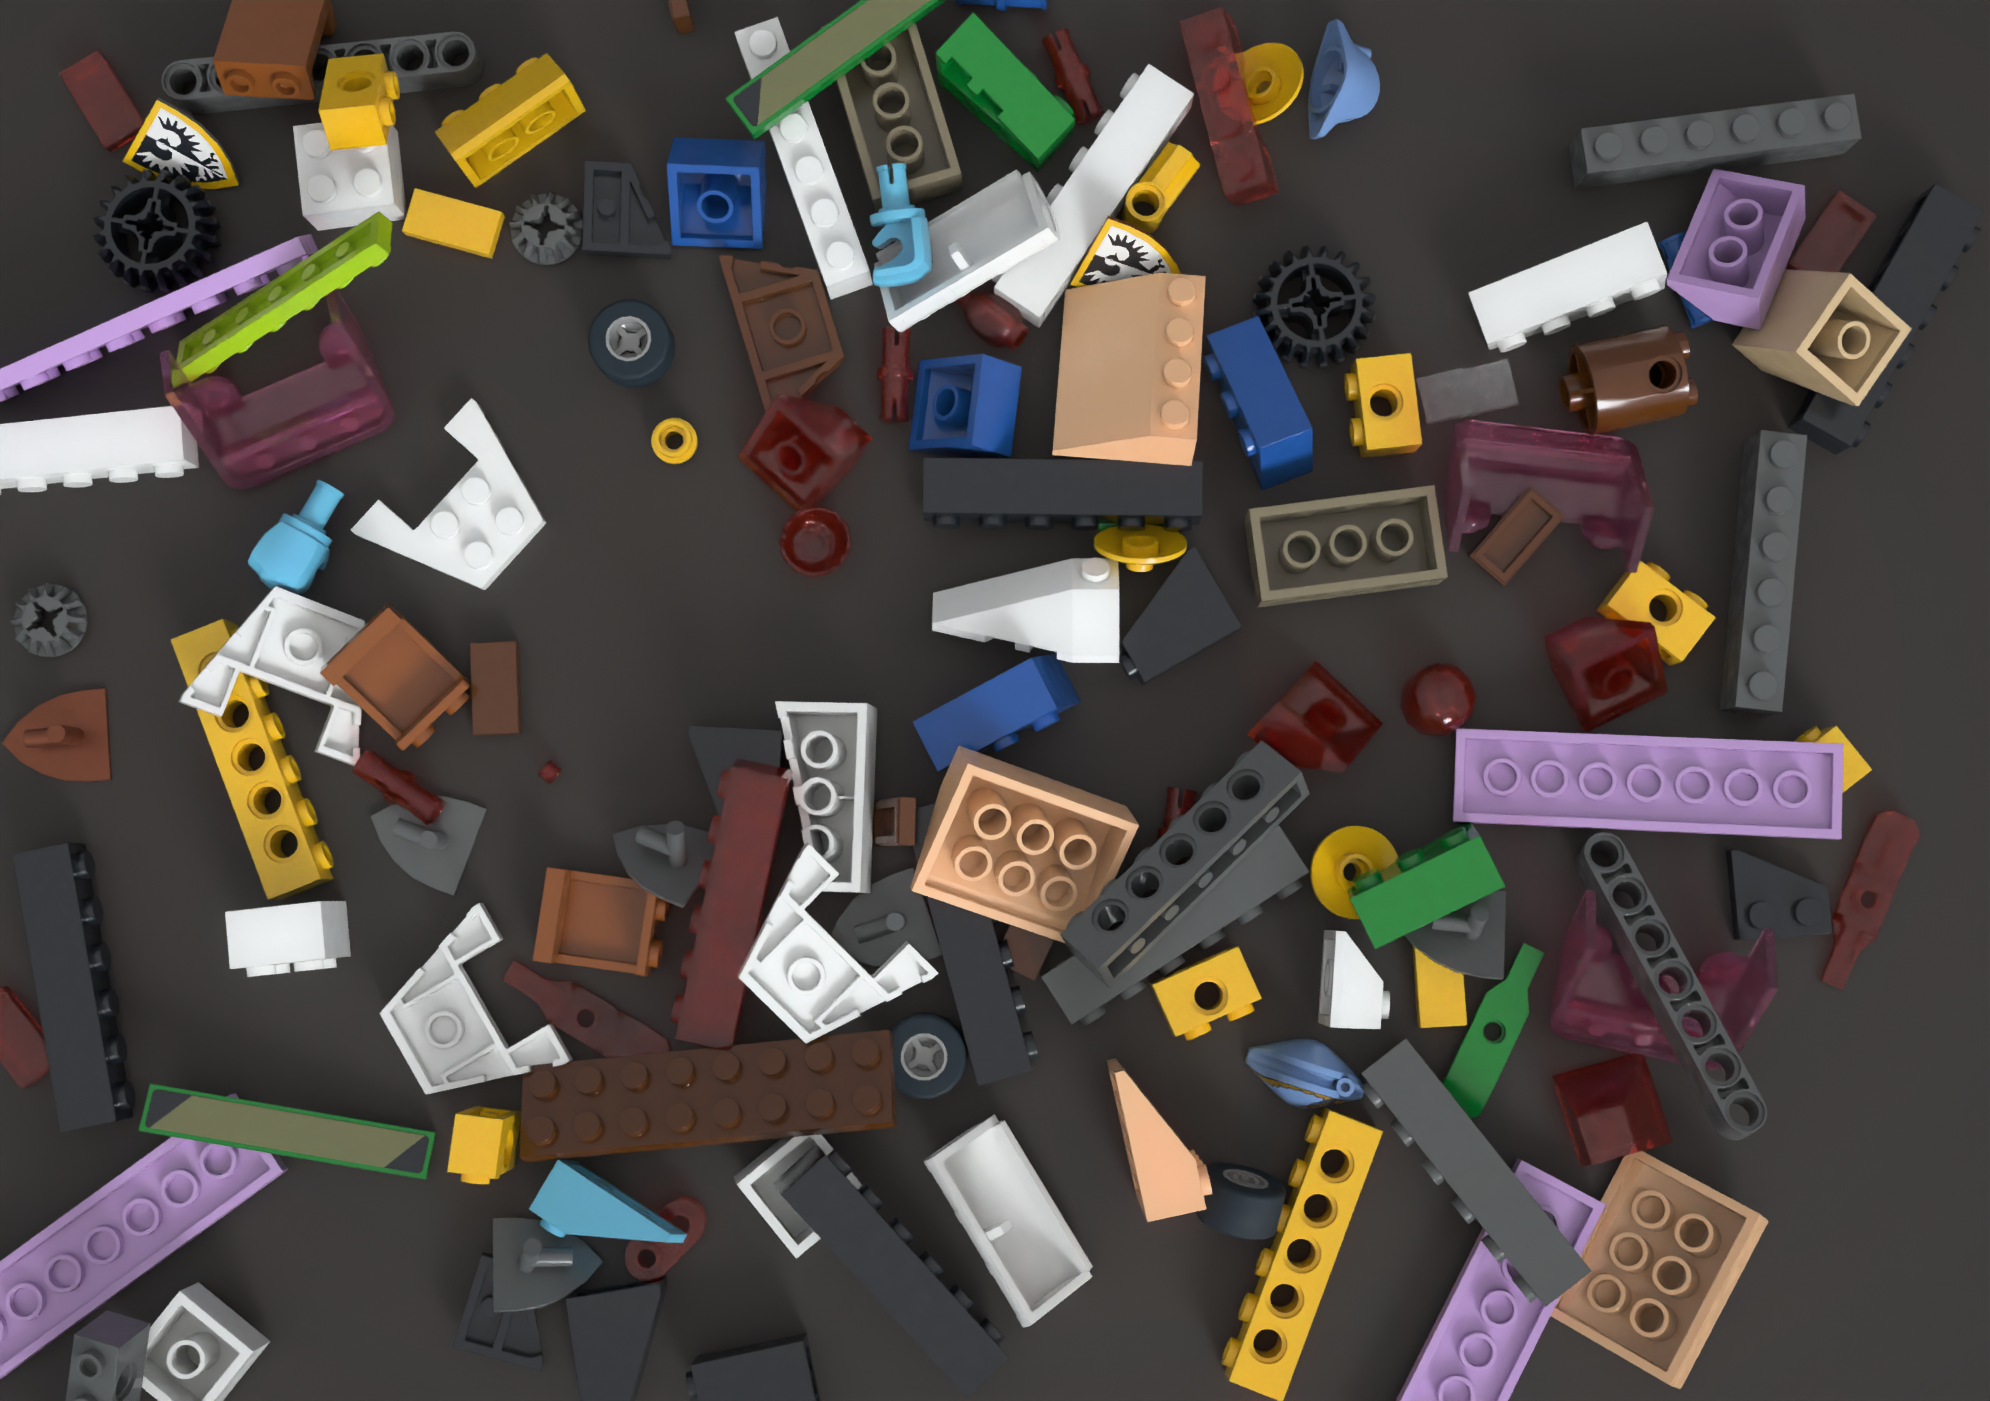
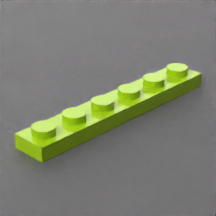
[174,211,392,384]

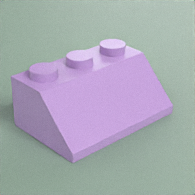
[1667,169,1806,330]

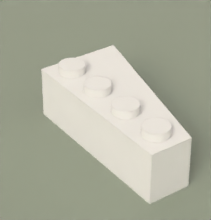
[1468,222,1667,353]
[775,701,877,893]

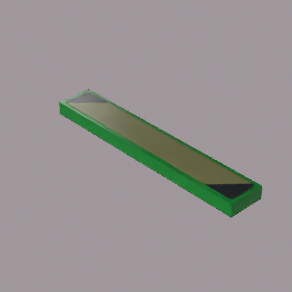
[725,0,946,140]
[139,1084,436,1180]

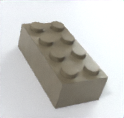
[821,23,963,213]
[1244,485,1448,608]

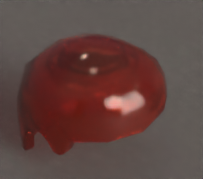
[779,506,852,578]
[1400,662,1477,737]

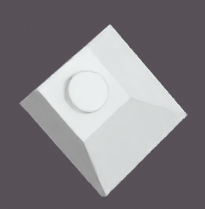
[1318,930,1390,1029]

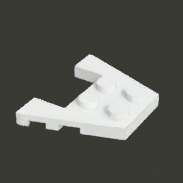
[351,398,546,590]
[178,586,365,766]
[738,842,938,1043]
[379,903,573,1095]

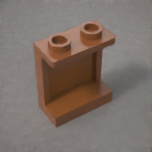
[213,0,337,100]
[320,602,470,751]
[533,867,670,976]

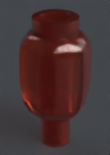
[954,291,1029,350]

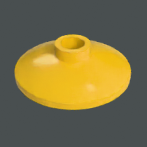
[1218,43,1304,125]
[1094,524,1187,572]
[1310,826,1398,919]

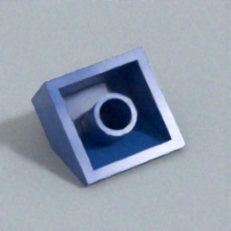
[667,137,767,249]
[908,354,1022,458]

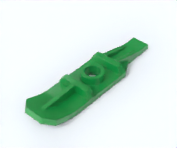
[1442,943,1544,1119]

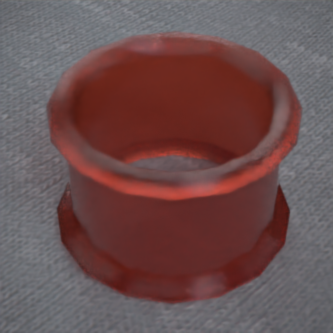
[538,760,562,784]

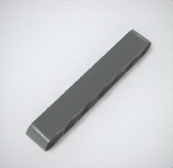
[161,32,485,115]
[1576,832,1767,1140]

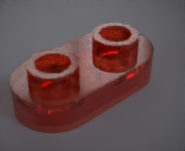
[624,1197,707,1281]

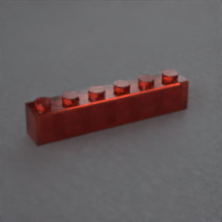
[671,758,793,1051]

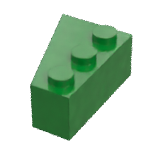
[935,13,1075,173]
[1347,822,1506,949]

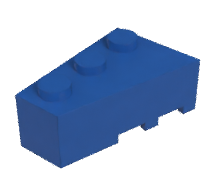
[1203,316,1313,491]
[913,653,1081,772]

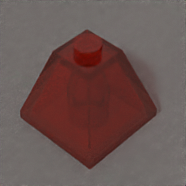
[738,394,873,518]
[1544,617,1668,733]
[1247,661,1383,772]
[1552,1051,1673,1168]

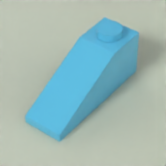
[529,1159,688,1243]

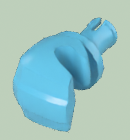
[870,163,933,287]
[248,480,344,595]

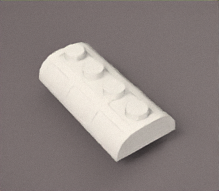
[874,169,1061,332]
[923,1114,1093,1328]

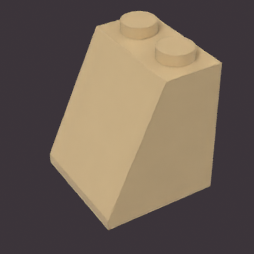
[1732,269,1912,406]

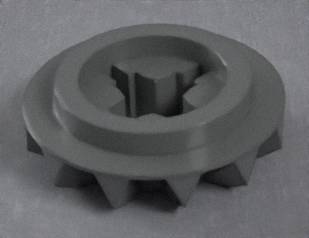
[509,191,583,265]
[10,583,88,657]

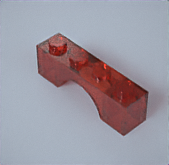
[1179,6,1279,207]

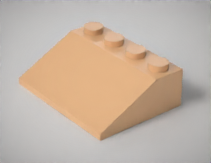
[1052,272,1206,466]
[910,746,1139,943]
[1106,1058,1212,1222]
[1551,1145,1769,1389]

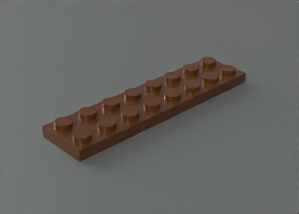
[519,1030,896,1162]

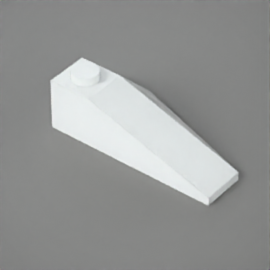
[932,557,1119,663]

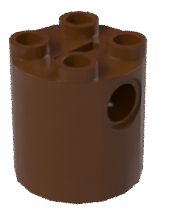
[1558,325,1698,436]

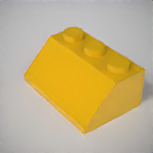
[435,53,586,188]

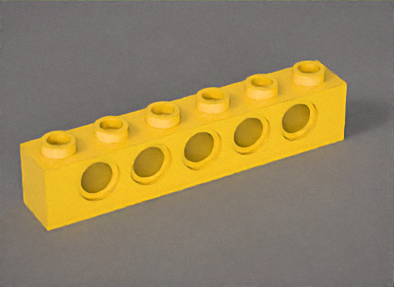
[170,619,334,900]
[1221,1107,1383,1401]

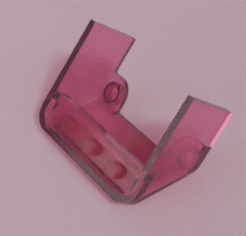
[160,288,395,489]
[1444,420,1654,573]
[1550,890,1778,1070]

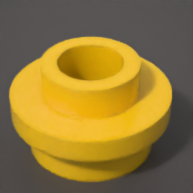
[651,418,698,464]

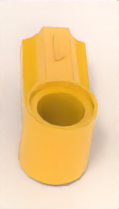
[1122,142,1200,233]

